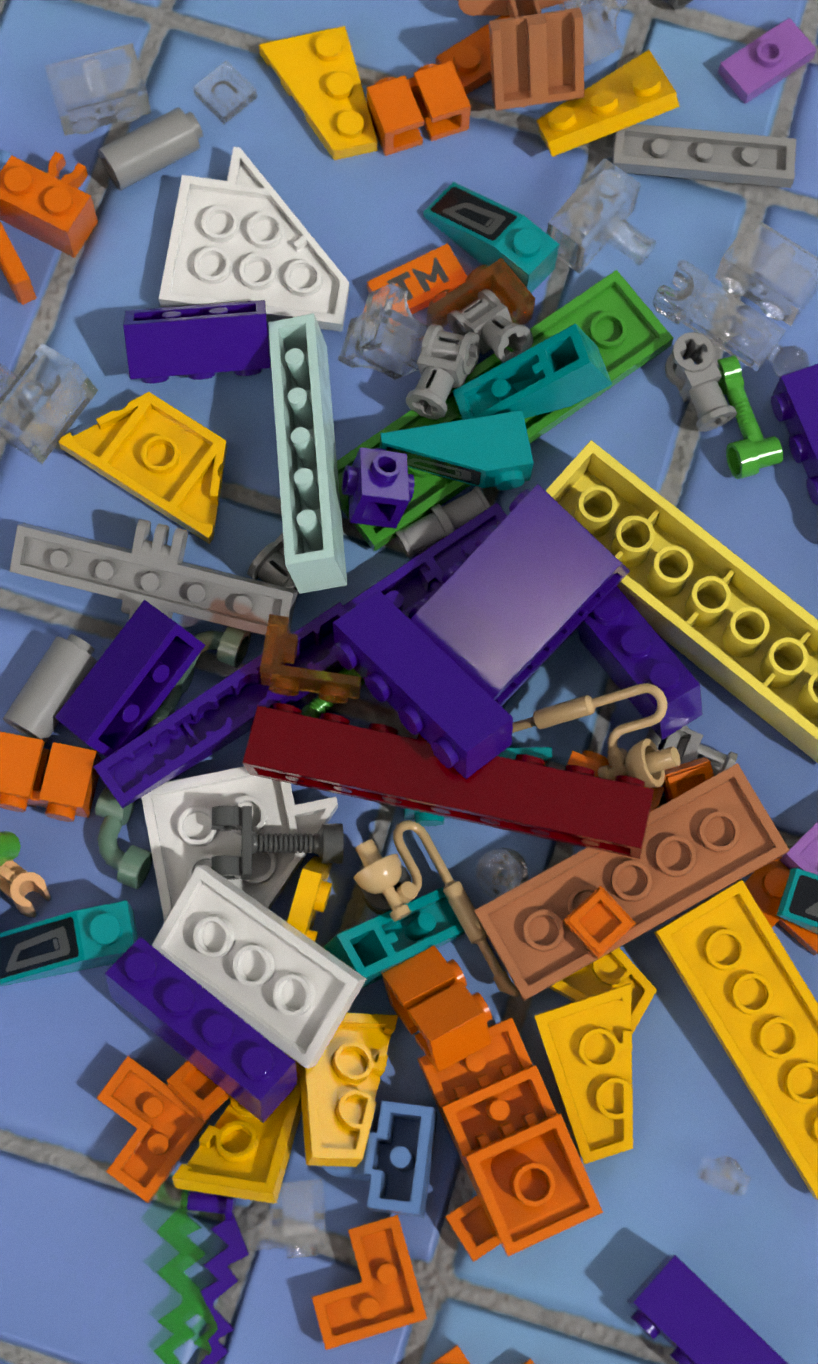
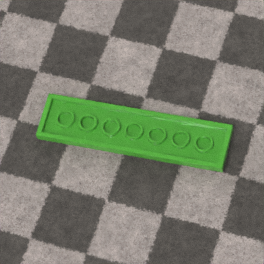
[337,270,674,552]

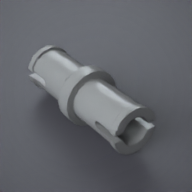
[396,487,490,558]

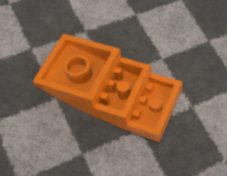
[417,1017,603,1256]

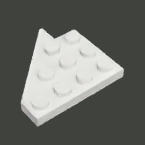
[159,147,349,332]
[141,766,338,922]

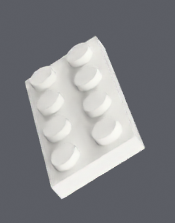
[152,865,366,1069]

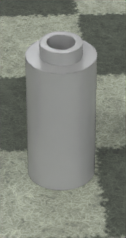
[98,107,203,191]
[3,634,97,745]

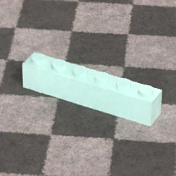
[268,313,347,594]

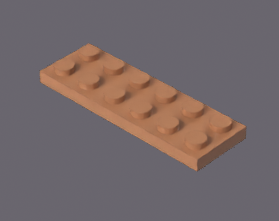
[474,763,790,1001]

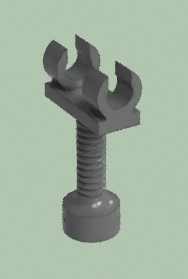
[211,806,344,880]

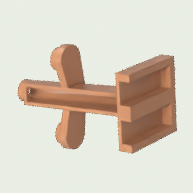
[458,0,584,111]

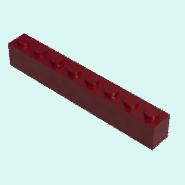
[242,703,654,859]

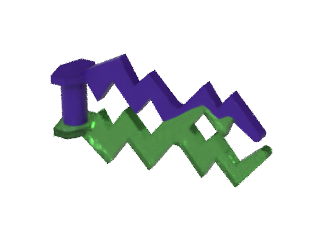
[154,1190,250,1364]

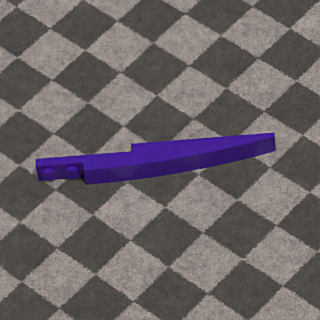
[93,503,507,808]

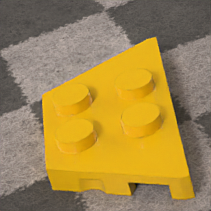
[58,392,227,544]

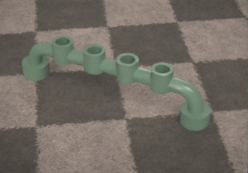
[95,626,251,889]

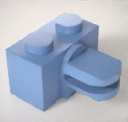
[322,1101,438,1218]

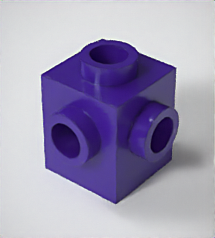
[342,447,415,528]

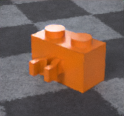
[0,151,98,258]

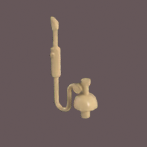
[512,683,680,788]
[353,820,519,997]

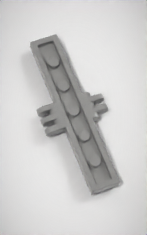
[9,519,298,640]

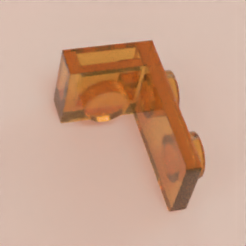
[426,258,535,328]
[259,614,361,703]

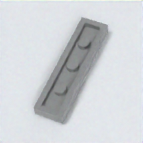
[612,124,796,188]

